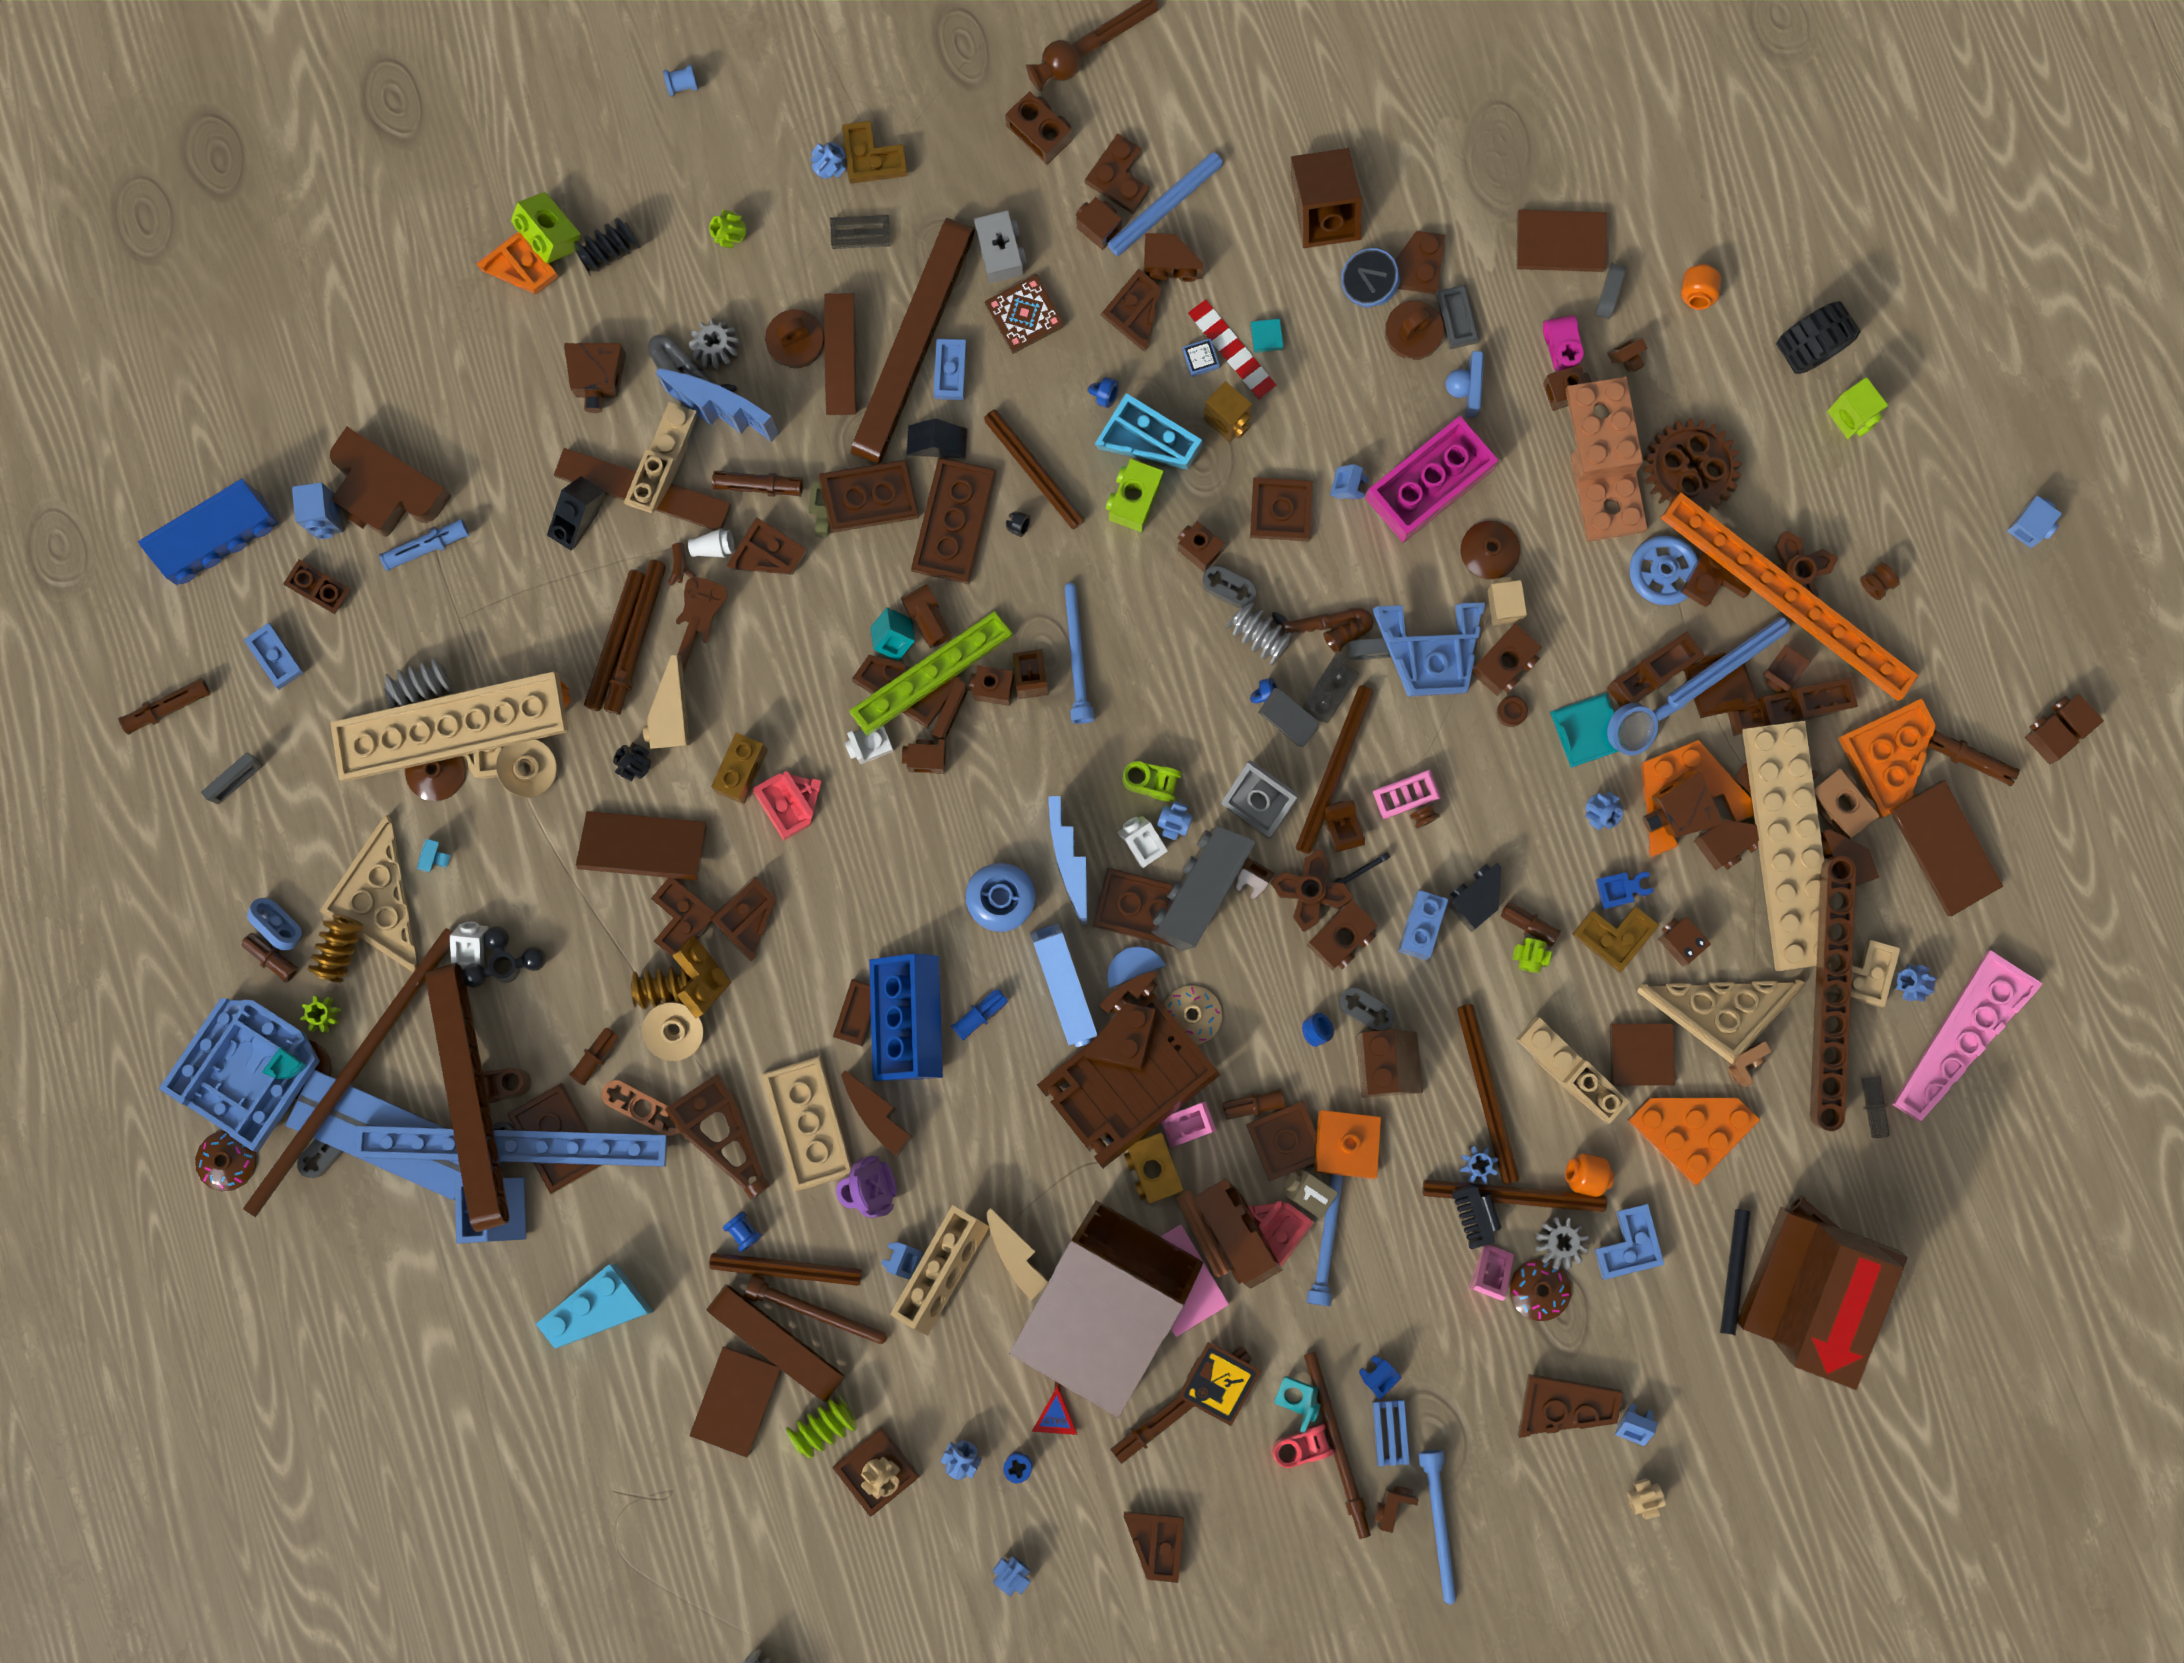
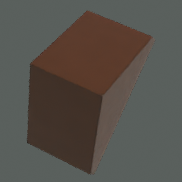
[1013,649,1048,699]

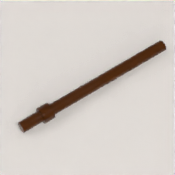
[1304,1351,1371,1539]

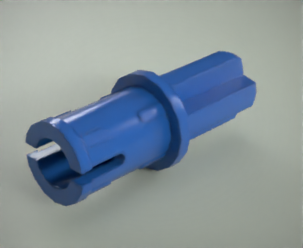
[951,989,1008,1041]

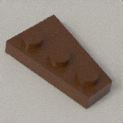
[852,655,961,729]
[1518,1374,1623,1438]

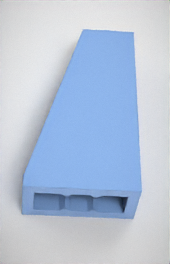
[1030,923,1098,1047]

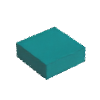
[1250,319,1283,353]

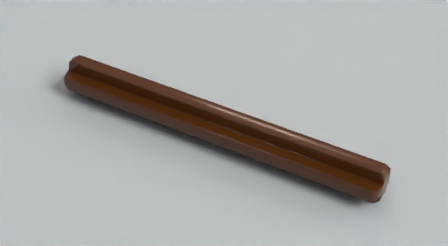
[984,409,1084,529]
[584,569,645,711]
[709,1253,862,1286]

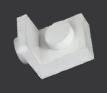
[844,726,894,765]
[1118,816,1168,868]
[450,922,489,970]

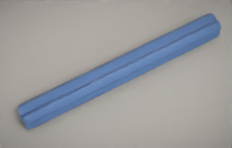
[1108,152,1223,256]
[1667,617,1790,710]

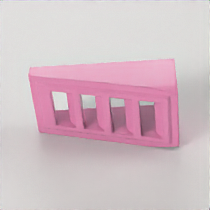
[1373,770,1442,819]

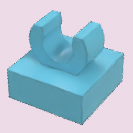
[416,839,451,872]

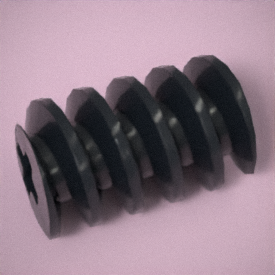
[574,217,641,276]

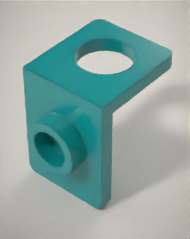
[1274,1376,1320,1433]

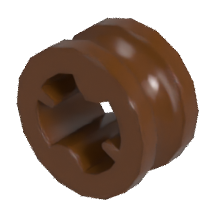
[1410,803,1441,829]

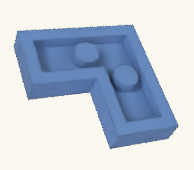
[1594,1204,1664,1280]

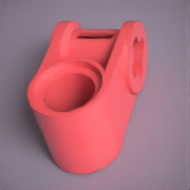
[1271,1423,1334,1468]

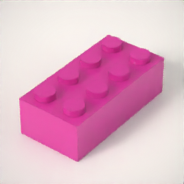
[1365,416,1499,543]

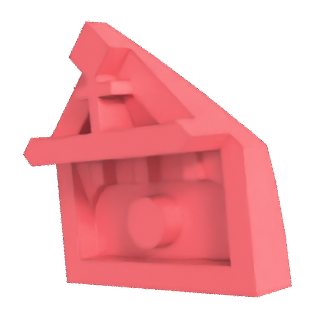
[752,771,821,841]
[1249,1201,1314,1267]

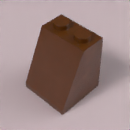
[1291,148,1362,249]
[1356,1030,1423,1098]

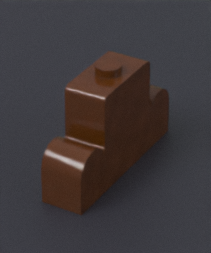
[330,426,451,537]

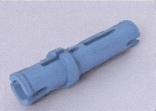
[379,519,470,571]

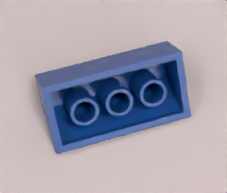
[137,479,279,585]
[869,954,943,1081]

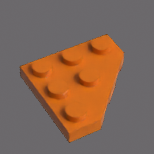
[1838,698,1936,819]
[1627,1098,1760,1186]

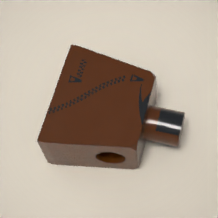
[564,343,626,413]
[1643,769,1723,837]

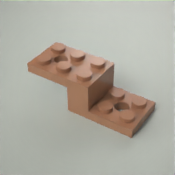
[1565,377,1648,542]

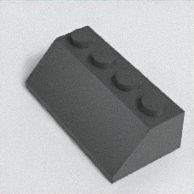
[1151,826,1256,951]

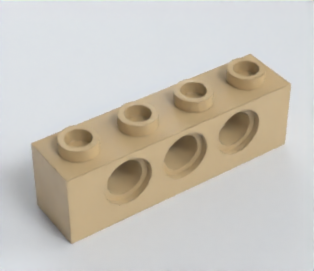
[890,1205,989,1336]

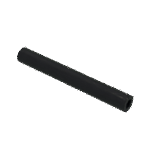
[1720,1209,1751,1335]

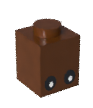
[1658,916,1711,967]

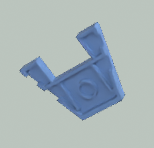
[1373,602,1485,697]

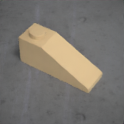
[643,655,690,749]

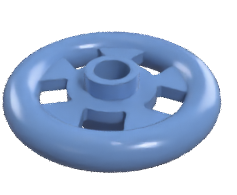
[1629,535,1698,605]

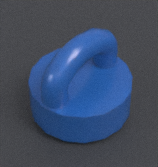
[1087,377,1119,408]
[1250,677,1278,703]
[1302,1013,1334,1047]

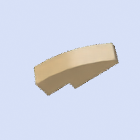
[986,1208,1049,1301]

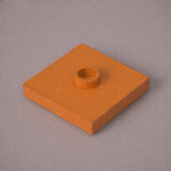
[1315,1110,1381,1179]

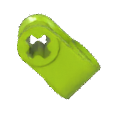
[1122,761,1182,803]

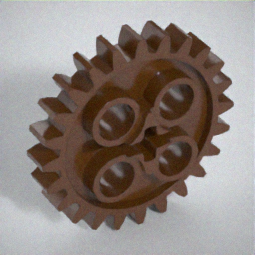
[1643,418,1742,513]

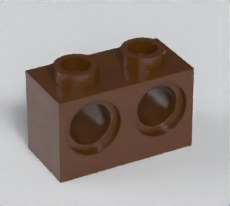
[1005,91,1072,165]

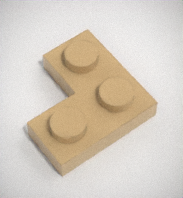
[1827,940,1900,1008]

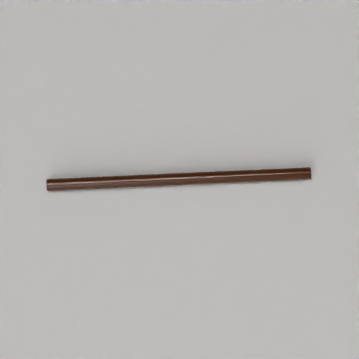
[243,928,452,1217]

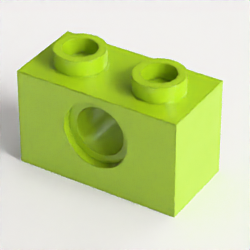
[511,191,581,264]
[1827,377,1888,439]
[1105,459,1163,533]

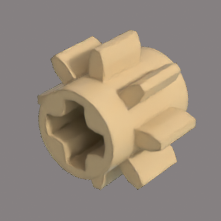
[861,1457,900,1499]
[1627,1478,1665,1520]

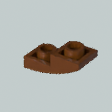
[283,559,351,614]
[1099,971,1158,1016]

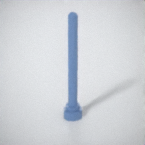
[1064,582,1095,724]
[1306,1175,1343,1307]
[1418,1449,1456,1605]

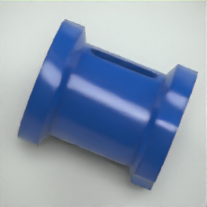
[722,1212,763,1253]
[1003,1452,1032,1484]

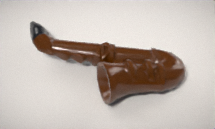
[1271,608,1374,654]

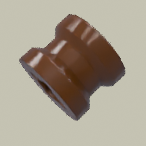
[1860,562,1900,600]

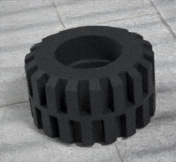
[1776,301,1861,374]

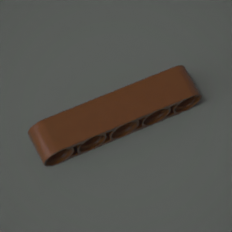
[706,1284,845,1402]

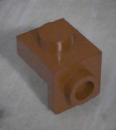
[1763,644,1811,693]
[1325,800,1365,853]
[1374,1486,1419,1533]

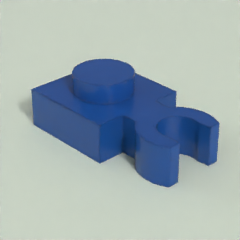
[1595,872,1654,910]

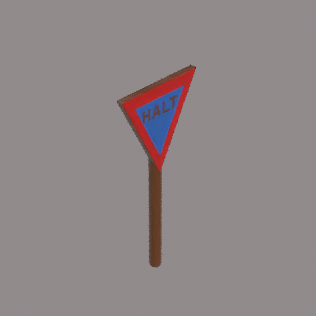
[1031,1381,1078,1435]

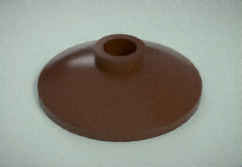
[1460,521,1520,579]
[405,756,466,801]

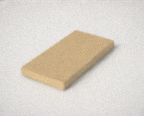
[761,1056,852,1192]

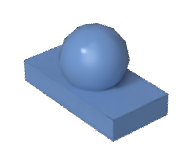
[1445,351,1484,418]

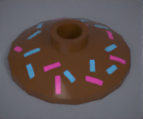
[195,1131,257,1192]
[1509,1259,1571,1321]

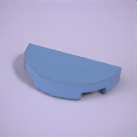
[1107,946,1166,989]

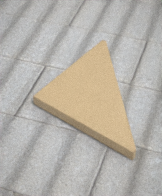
[320,814,419,972]
[1637,980,1805,1064]

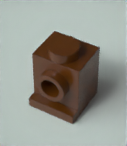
[902,739,947,774]

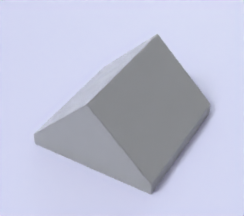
[1221,760,1299,838]

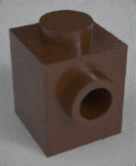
[1076,197,1122,250]
[1543,364,1592,411]
[1177,521,1225,572]
[968,665,1014,706]

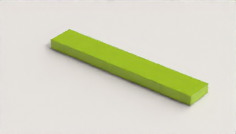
[849,611,1013,736]

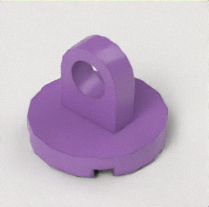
[836,1156,897,1219]

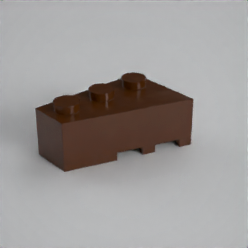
[1193,1179,1283,1289]

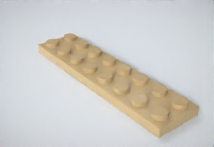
[330,671,568,782]
[1742,721,1838,971]

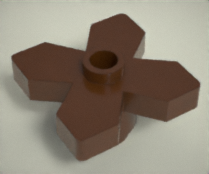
[1774,531,1838,597]
[1271,849,1353,932]

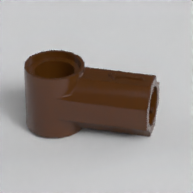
[901,584,952,648]

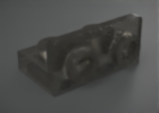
[1303,652,1359,723]

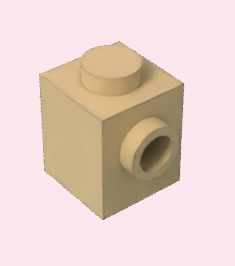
[1487,577,1527,626]

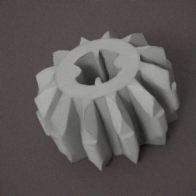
[689,317,740,370]
[1536,1217,1589,1270]

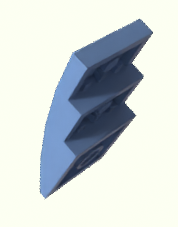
[656,368,779,442]

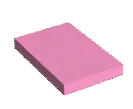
[1160,1224,1229,1337]

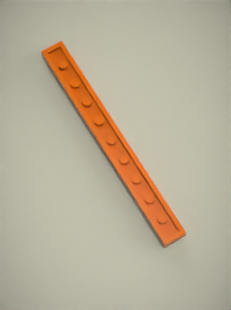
[1660,492,1919,701]

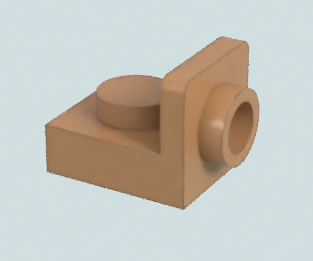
[1727,1041,1772,1087]

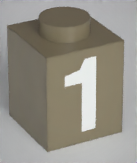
[1282,1168,1338,1219]

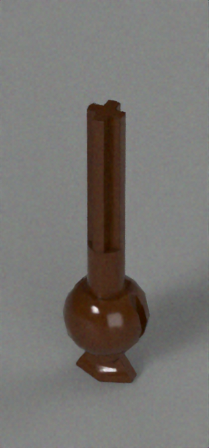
[1026,0,1159,91]

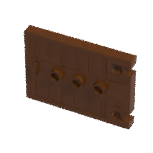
[1037,993,1220,1169]

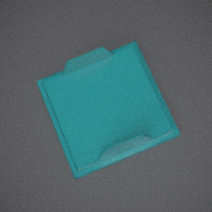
[1550,693,1627,768]

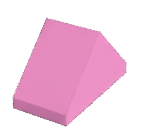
[1161,1101,1216,1148]
[1468,1245,1514,1301]

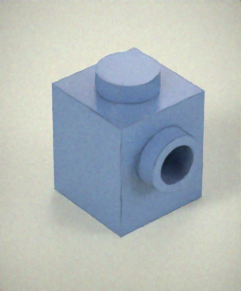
[2007,496,2062,548]

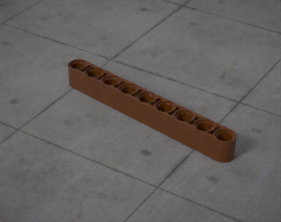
[851,217,975,464]
[1810,856,1856,1132]
[425,962,510,1232]

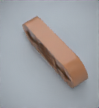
[601,1080,680,1137]

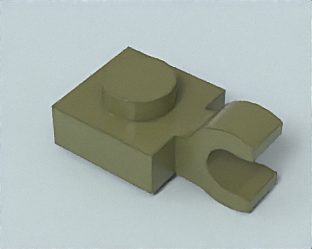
[809,482,829,538]

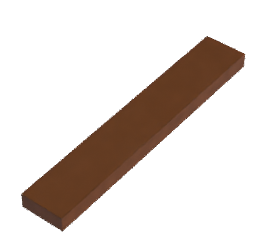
[554,448,731,531]

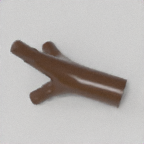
[668,543,696,585]

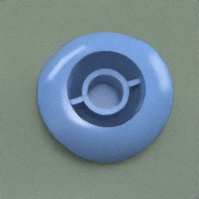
[965,863,1035,932]

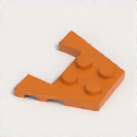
[1641,740,1754,857]

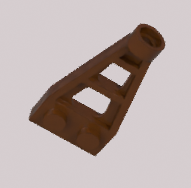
[665,1074,771,1200]

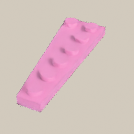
[1892,950,2043,1121]

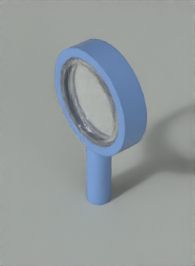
[1607,703,1685,755]

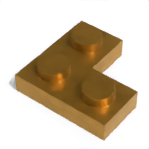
[842,121,908,184]
[1572,906,1660,973]
[672,936,732,1018]

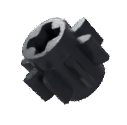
[613,742,651,782]

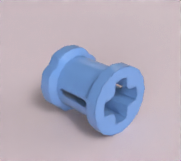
[663,64,698,96]

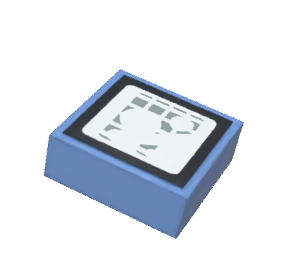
[1182,339,1219,377]

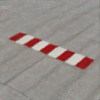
[1187,299,1277,400]

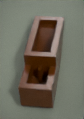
[1607,631,1705,707]
[841,1070,913,1156]

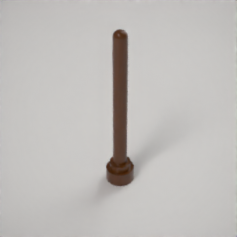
[744,1274,887,1344]

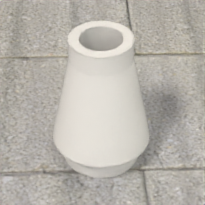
[688,528,735,558]

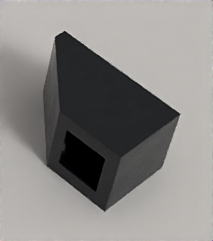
[547,476,605,550]
[1448,862,1501,932]

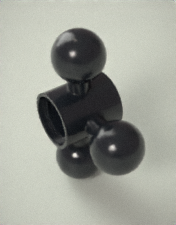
[462,926,546,988]

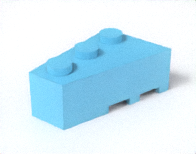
[1095,393,1204,470]
[536,1263,654,1349]

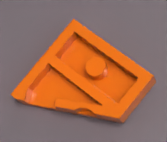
[477,232,558,295]

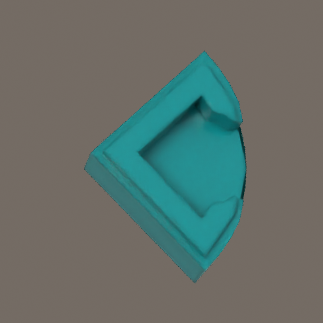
[262,1047,307,1079]

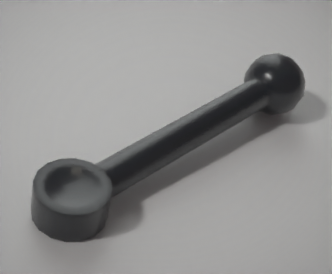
[1334,852,1391,885]

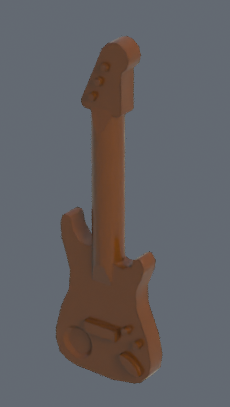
[676,577,728,673]

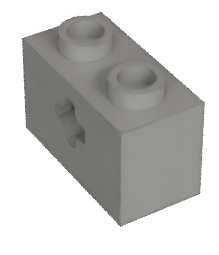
[974,211,1027,284]

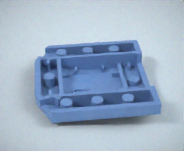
[159,998,320,1153]

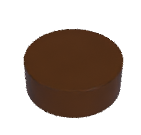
[1497,696,1528,727]

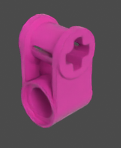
[1543,315,1584,372]

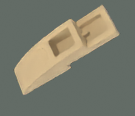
[624,402,698,514]
[1516,1017,1629,1125]

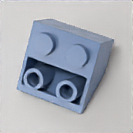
[455,1177,527,1244]

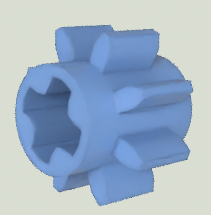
[810,142,847,179]
[1585,791,1623,830]
[1157,801,1193,840]
[1896,964,1937,1002]
[1460,1146,1498,1184]
[940,1440,982,1480]
[993,1556,1031,1596]

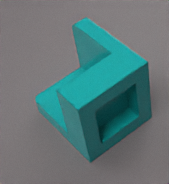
[870,607,915,661]

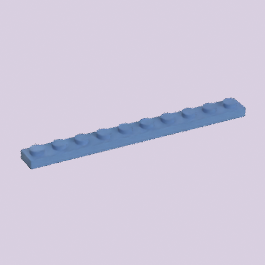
[354,1126,668,1167]

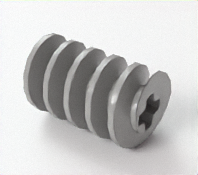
[1225,602,1291,666]
[384,658,452,708]

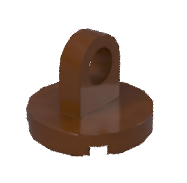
[1385,301,1444,360]
[765,309,824,369]

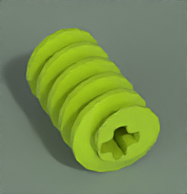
[785,1394,857,1459]

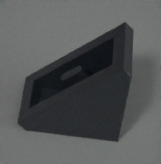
[906,418,967,459]

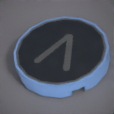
[1341,248,1400,308]

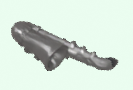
[648,334,737,392]

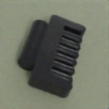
[1452,1184,1502,1249]

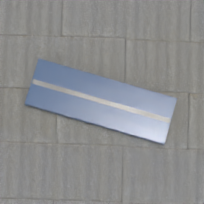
[285,1069,462,1200]

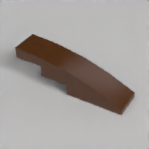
[824,293,857,415]
[1727,678,1858,736]

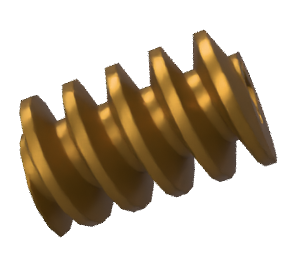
[307,914,363,983]
[631,967,691,1009]

